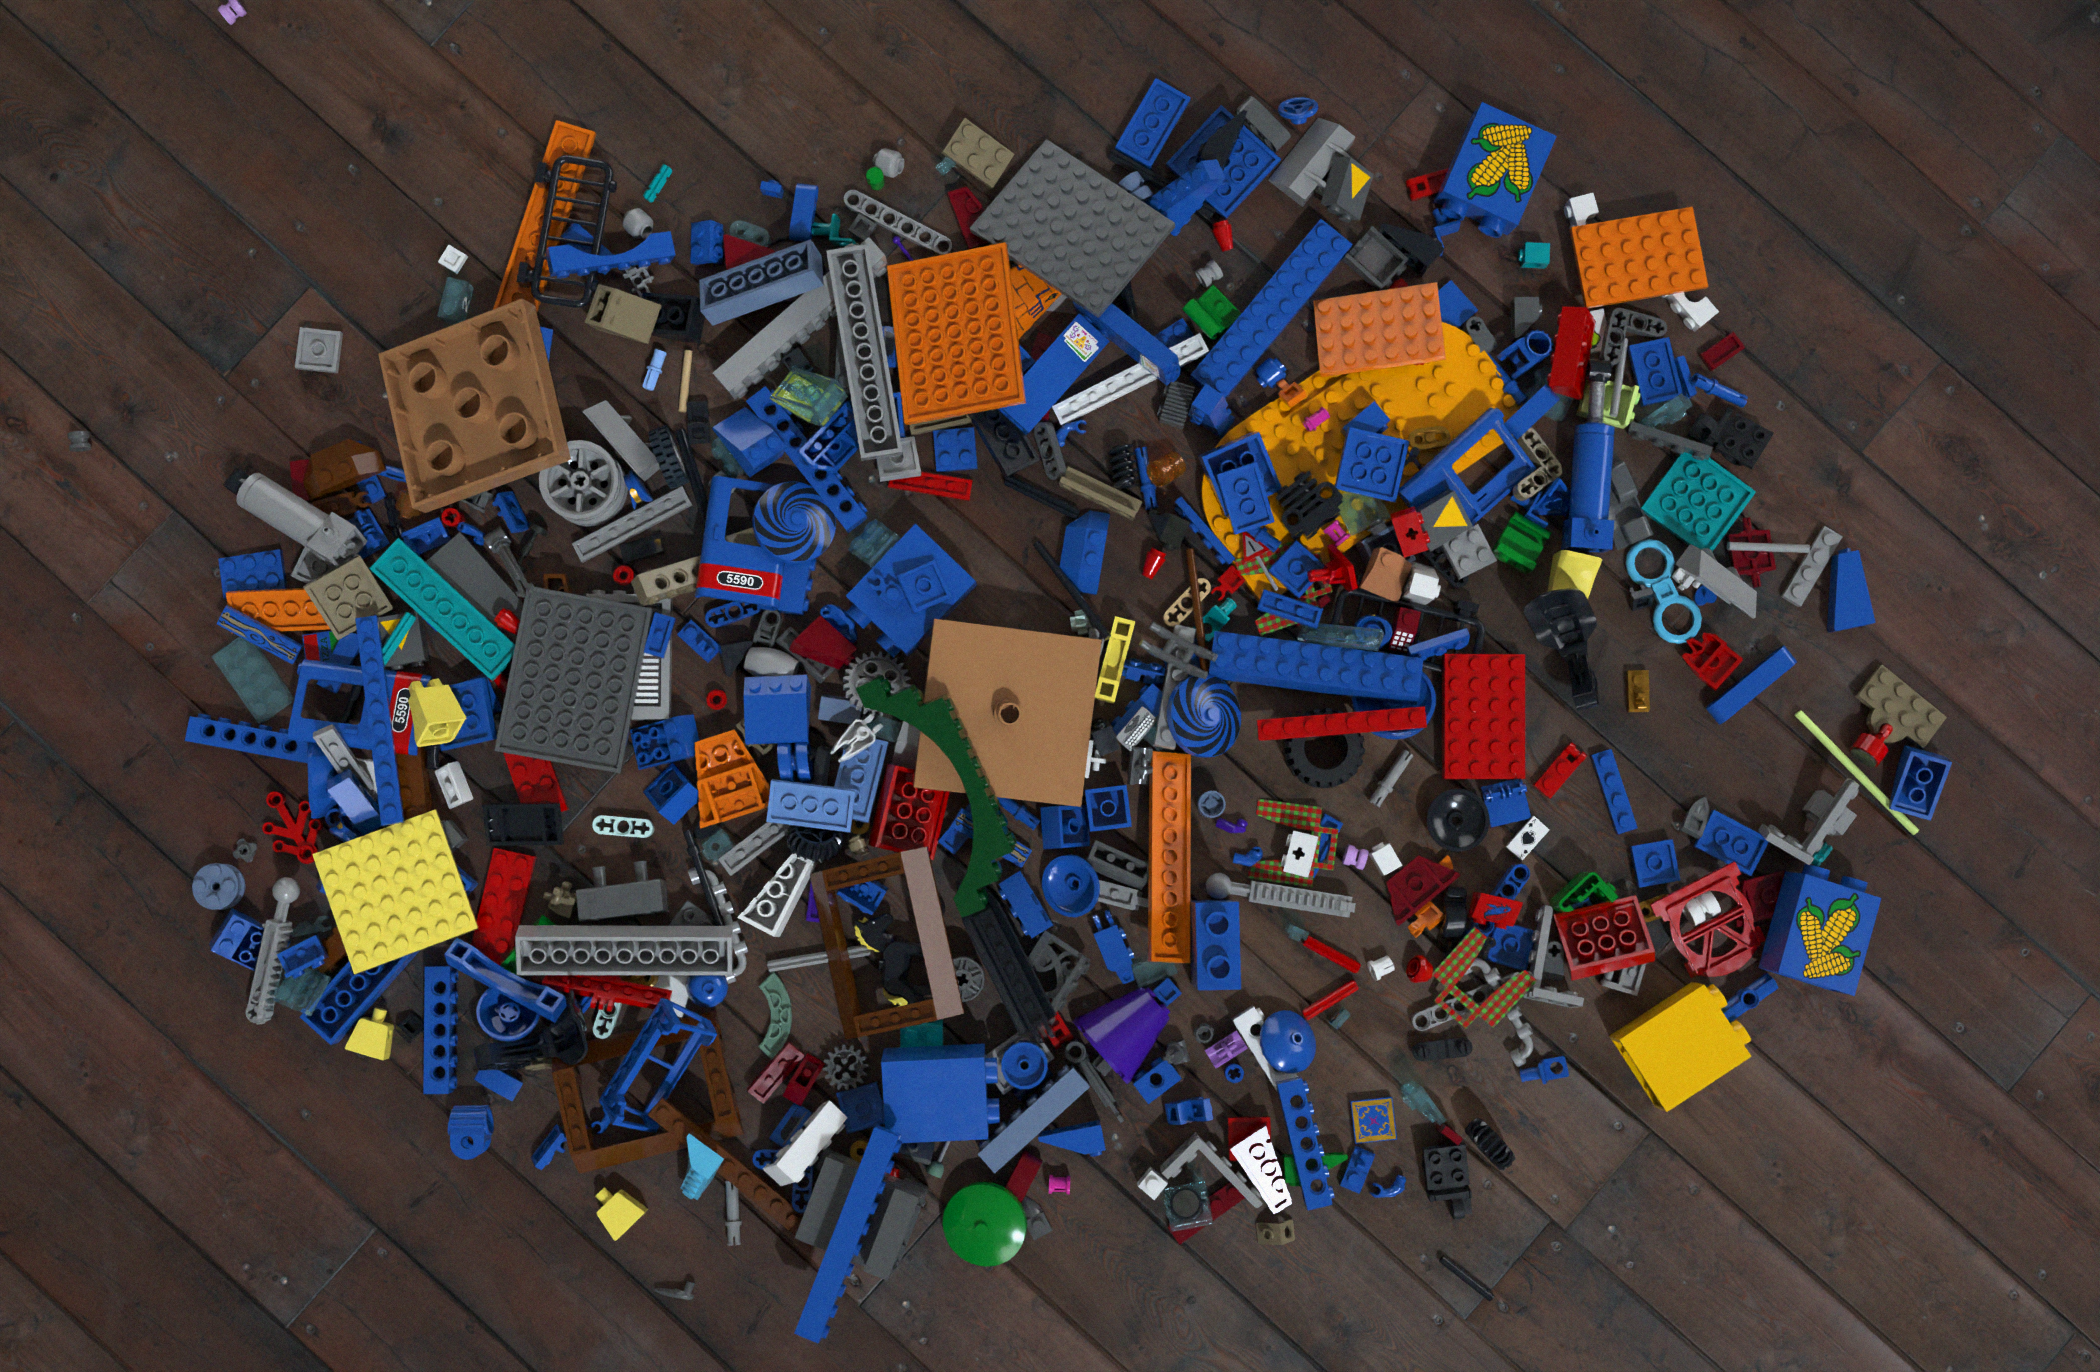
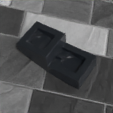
[687,401,710,444]

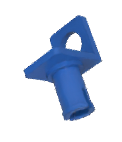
[1431,207,1461,256]
[1510,491,1548,528]
[1520,1056,1569,1085]

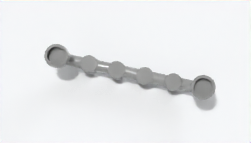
[688,867,748,984]
[1464,958,1533,1067]

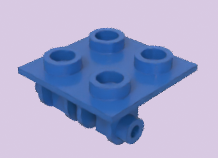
[348,508,390,559]
[1481,779,1531,828]

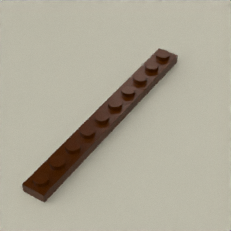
[648,1097,812,1248]

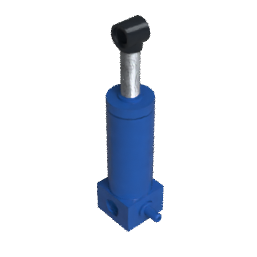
[1561,359,1615,553]

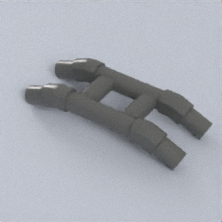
[1139,621,1218,679]

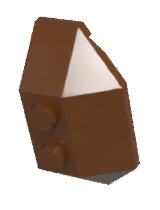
[303,439,387,502]

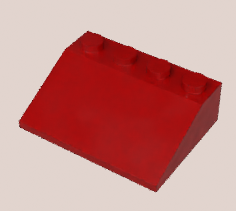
[868,764,950,860]
[1553,895,1655,981]

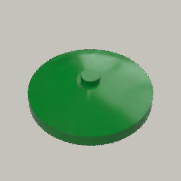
[943,1182,1027,1267]

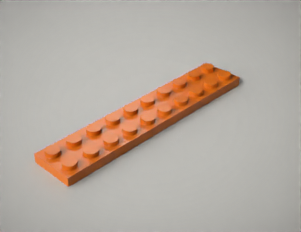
[493,120,596,312]
[1148,751,1191,964]

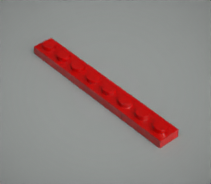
[1256,706,1427,741]

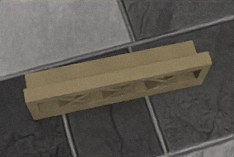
[1059,466,1142,521]

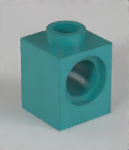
[1518,242,1550,269]

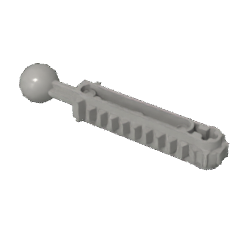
[1206,873,1356,918]
[246,877,300,1025]

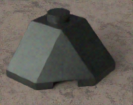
[1148,509,1190,552]

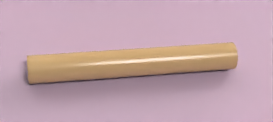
[678,350,693,412]

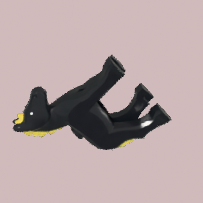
[854,913,933,1006]

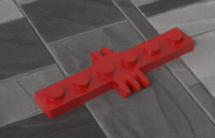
[542,975,673,1012]

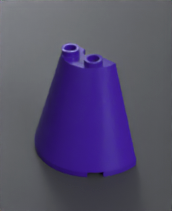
[1072,987,1170,1084]

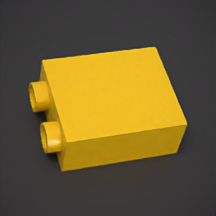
[1609,982,1752,1112]

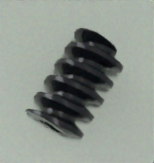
[1108,444,1139,489]

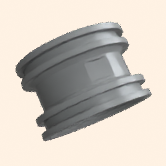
[539,440,628,527]

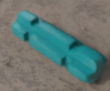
[643,164,672,203]
[1811,842,1833,867]

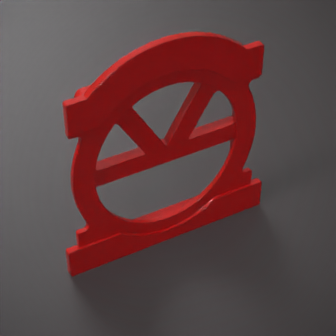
[1650,861,1766,978]

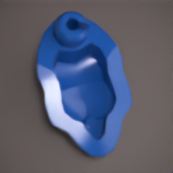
[820,604,858,643]

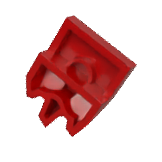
[1682,632,1743,691]

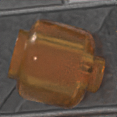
[395,487,422,519]

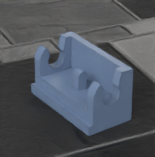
[818,694,863,724]

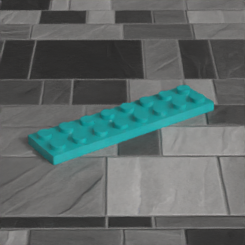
[369,538,515,681]

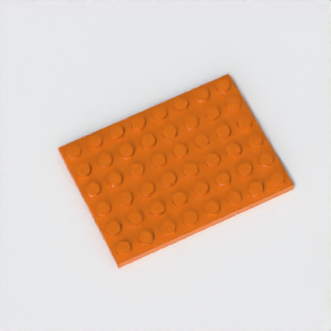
[887,242,1026,425]

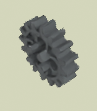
[823,1044,869,1091]

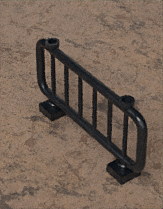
[516,155,617,308]
[1329,574,1485,673]

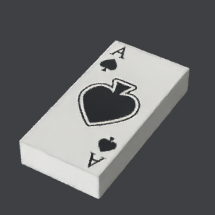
[1505,816,1549,861]

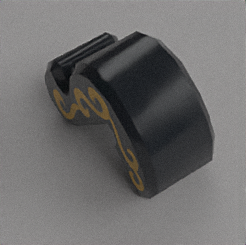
[1440,886,1467,939]

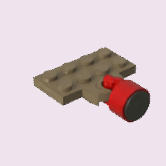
[1850,664,1947,767]

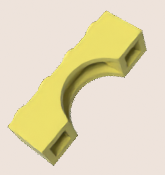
[1095,616,1135,704]

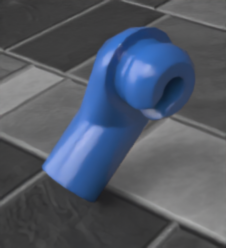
[457,522,486,546]
[1232,846,1263,866]

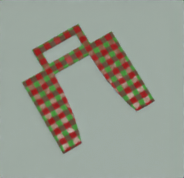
[1234,541,1333,636]
[1248,799,1339,887]
[1432,927,1537,1029]

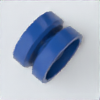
[777,740,813,783]
[1001,1040,1048,1089]

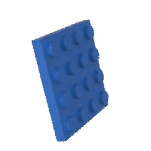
[1166,105,1281,220]

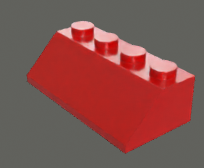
[1547,306,1596,400]

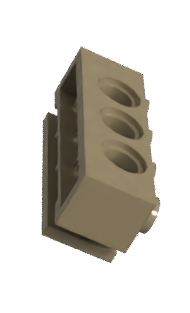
[631,555,701,606]

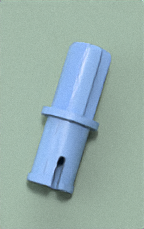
[642,349,667,391]

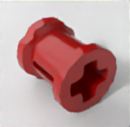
[441,508,465,529]

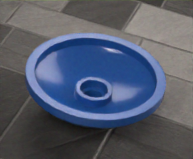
[1042,855,1100,917]
[1260,1010,1316,1074]

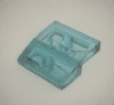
[1338,492,1391,536]

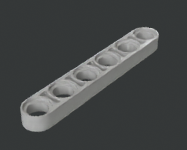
[844,190,953,256]
[1411,972,1520,1031]

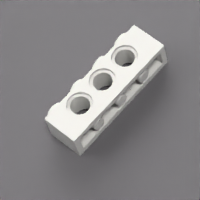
[1231,1006,1299,1091]

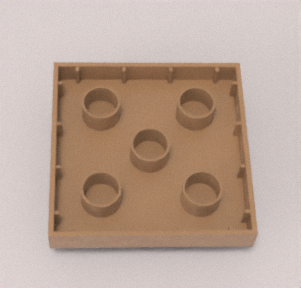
[378,298,571,513]
[913,619,1102,807]

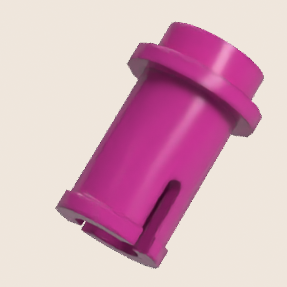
[1302,407,1330,432]

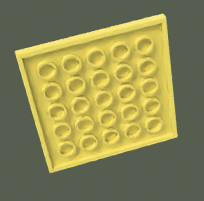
[312,809,479,974]

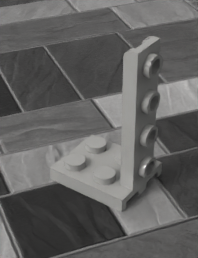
[1758,779,1860,865]
[1523,905,1584,1008]
[1160,1132,1263,1208]

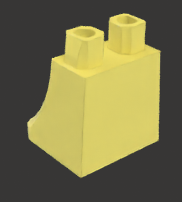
[1548,550,1602,599]
[408,678,466,747]

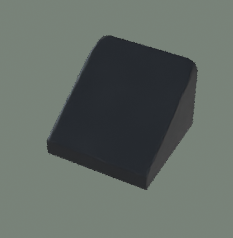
[395,1012,424,1044]

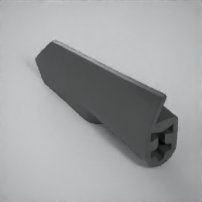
[1609,452,1654,550]

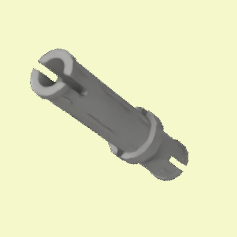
[1368,749,1414,808]
[725,1180,742,1246]

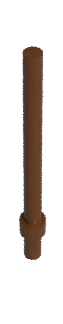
[1186,548,1209,672]

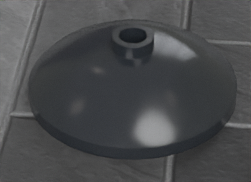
[1426,789,1490,852]

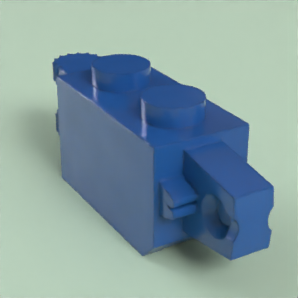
[1092,909,1135,984]

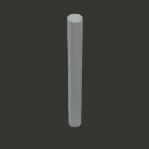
[1609,338,1628,417]
[1727,542,1810,553]

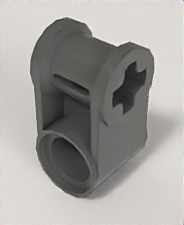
[1462,316,1498,353]
[460,491,493,513]
[753,610,783,649]
[1541,940,1564,981]

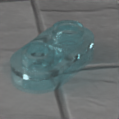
[729,220,770,247]

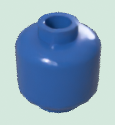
[1256,358,1287,388]

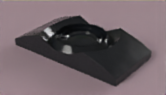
[482,801,564,846]

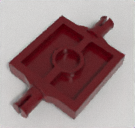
[1726,517,1776,588]

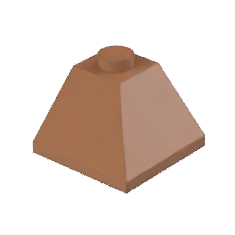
[1359,547,1412,603]

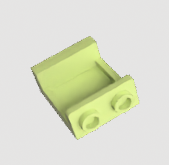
[1576,379,1640,429]

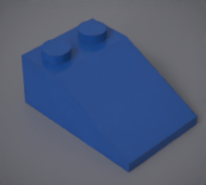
[712,407,787,477]
[1889,745,1952,821]
[1038,1120,1106,1157]

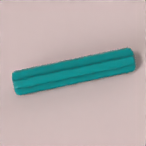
[382,612,416,666]

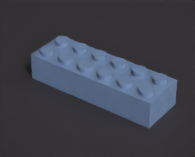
[699,239,824,326]
[978,1064,1090,1173]

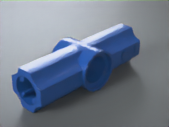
[1721,973,1778,1023]

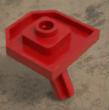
[1307,543,1358,592]

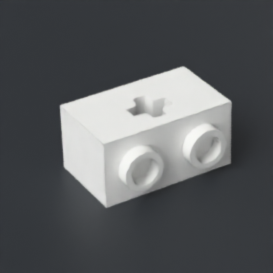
[1281,831,1319,878]

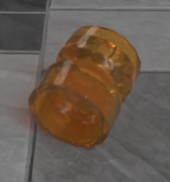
[1147,451,1186,487]

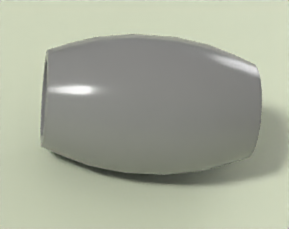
[744,647,799,677]

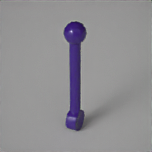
[892,236,914,261]

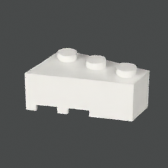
[1400,562,1441,605]

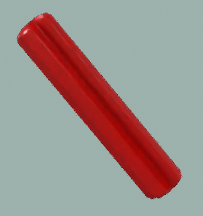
[1303,936,1361,973]
[1302,980,1359,1020]

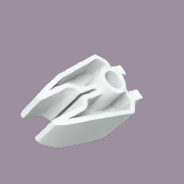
[831,714,883,762]

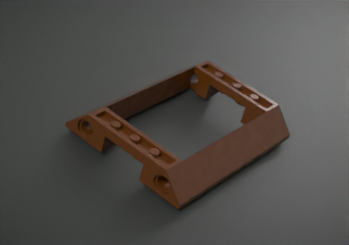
[810,847,965,1039]
[552,1010,744,1174]

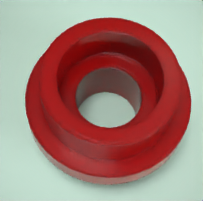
[613,565,634,586]
[706,689,727,710]

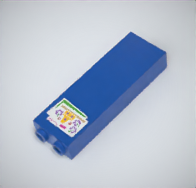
[1072,301,1181,386]
[998,314,1110,435]

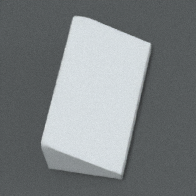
[434,761,473,809]

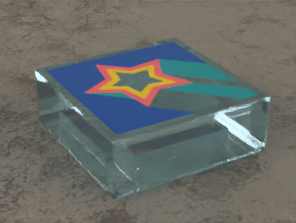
[1329,1008,1351,1029]

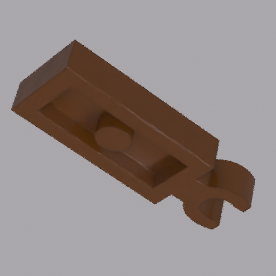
[312,491,372,516]

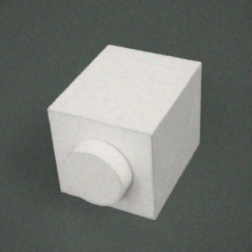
[1369,842,1402,876]
[1137,1166,1168,1200]

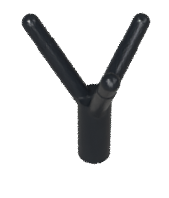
[1403,447,1422,470]

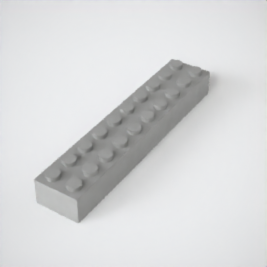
[713,237,888,400]
[826,244,903,461]
[515,925,733,975]

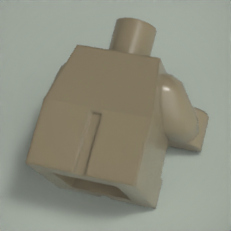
[543,881,578,918]

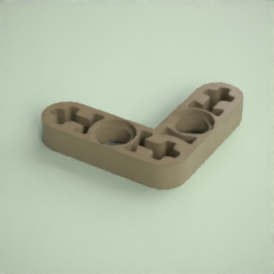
[1513,427,1563,501]

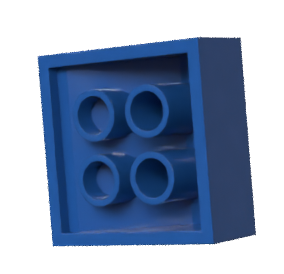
[1198,431,1282,515]
[744,675,811,745]

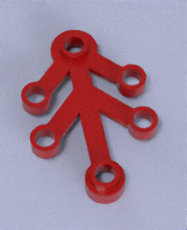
[262,791,323,864]

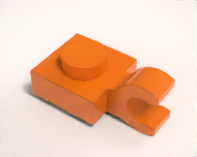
[1276,379,1307,408]
[1407,901,1444,938]

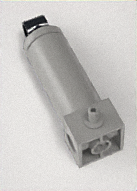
[223,468,368,569]

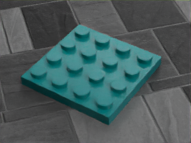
[1641,452,1756,552]

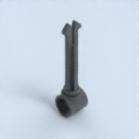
[483,525,534,597]
[1065,1039,1124,1123]

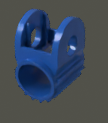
[1496,329,1553,380]
[448,1105,494,1160]

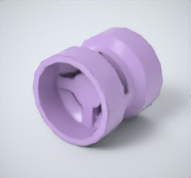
[217,0,247,25]
[1342,844,1369,870]

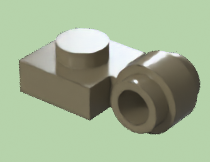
[848,834,870,856]

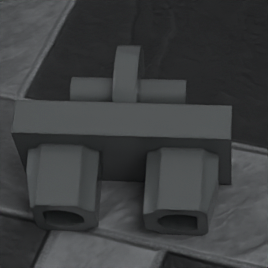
[1127,747,1153,785]

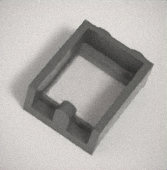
[1342,226,1408,291]

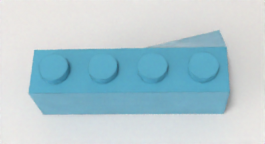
[680,1134,724,1200]

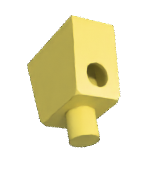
[345,1007,394,1060]
[595,1187,648,1241]

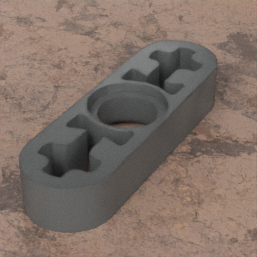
[1034,421,1066,480]

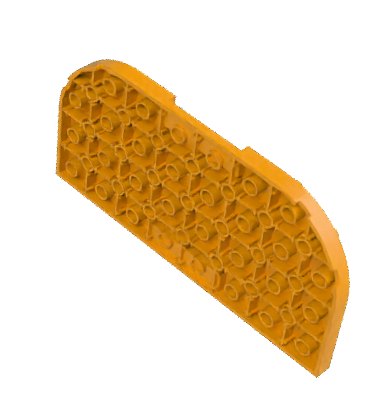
[1201,322,1523,602]

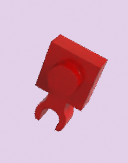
[1211,565,1245,601]

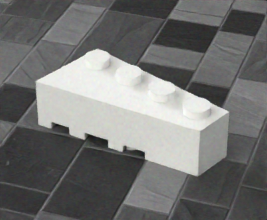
[737,854,818,937]
[763,1100,848,1186]

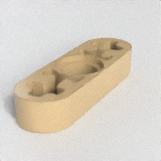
[1163,578,1211,628]

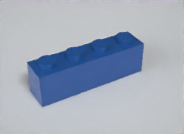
[1146,159,1225,236]

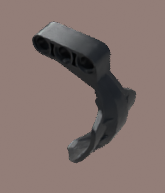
[1524,588,1599,712]
[473,990,588,1071]

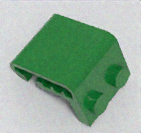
[1182,285,1242,340]
[1492,511,1551,574]
[1549,872,1618,912]

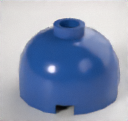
[686,975,729,1008]

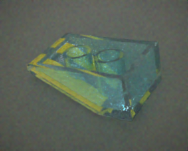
[770,368,848,427]

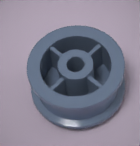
[192,863,245,910]

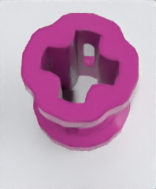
[1323,520,1351,547]
[1049,1174,1070,1194]

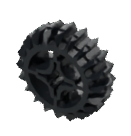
[786,825,843,863]
[1465,1117,1516,1171]

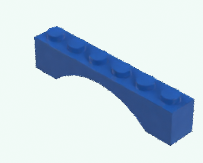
[545,231,676,279]
[444,937,567,1023]

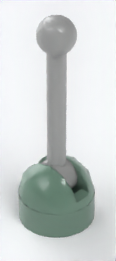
[926,1141,950,1179]

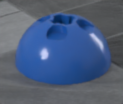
[476,988,540,1042]

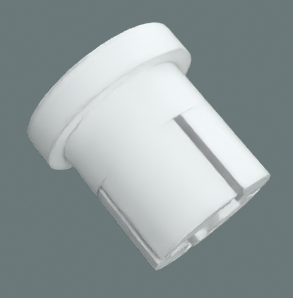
[1367,955,1395,981]

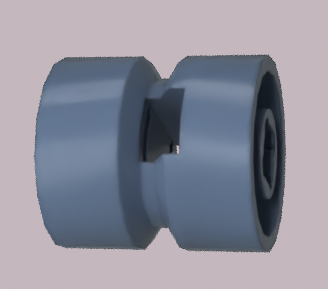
[1117,171,1154,204]
[1197,791,1226,818]

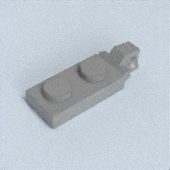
[1098,880,1148,910]

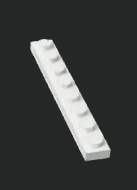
[1052,333,1209,426]

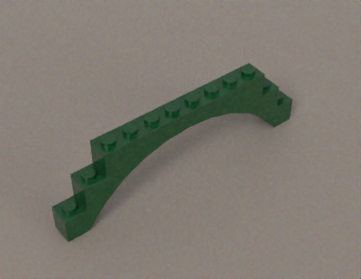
[856,675,1017,917]

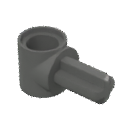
[1163,1039,1190,1065]

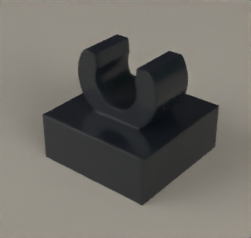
[1629,584,1654,611]

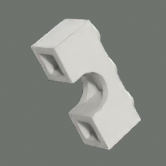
[1564,193,1599,228]
[1661,292,1719,332]

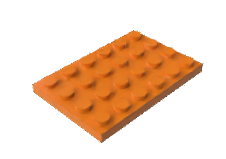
[1569,207,1708,308]
[1313,282,1446,377]

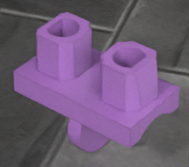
[1204,1030,1248,1068]

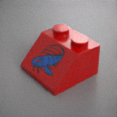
[1468,892,1523,929]

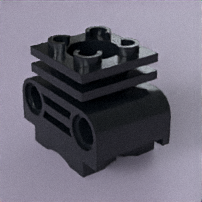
[1276,471,1344,541]

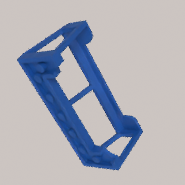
[600,998,717,1133]

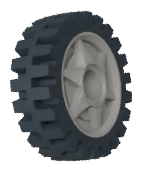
[648,425,689,489]

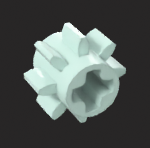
[1070,610,1093,636]

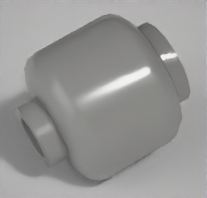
[873,148,904,178]
[623,208,653,239]

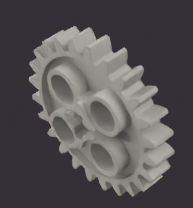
[843,651,911,716]

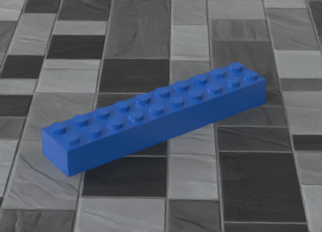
[1189,219,1353,400]
[1209,631,1423,705]
[300,864,479,1045]

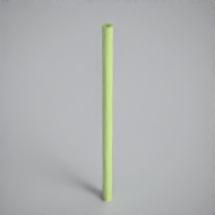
[1795,710,1919,835]

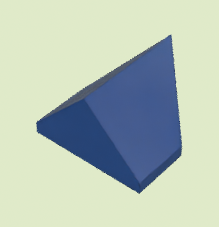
[1531,477,1570,517]

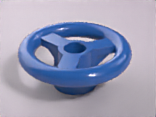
[1278,97,1319,124]

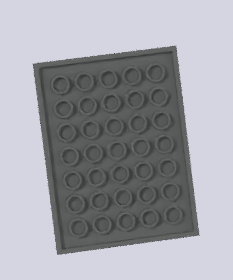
[970,139,1175,318]
[494,587,653,774]

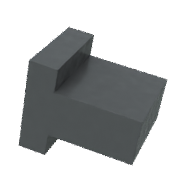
[795,1152,929,1281]

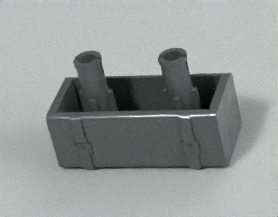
[576,861,669,923]

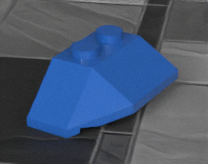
[797,401,859,473]
[1060,511,1110,595]
[308,742,338,819]

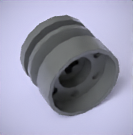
[953,956,986,1002]

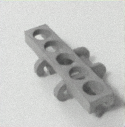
[623,265,654,298]

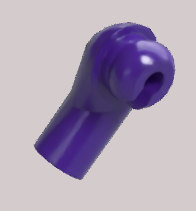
[1216,817,1248,833]

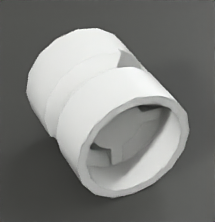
[1682,891,1721,927]

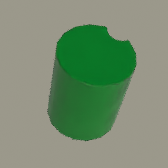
[866,167,885,190]

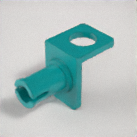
[812,214,856,247]
[1193,598,1237,642]

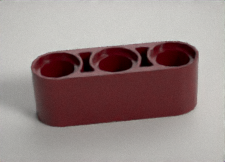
[1005,1150,1043,1203]

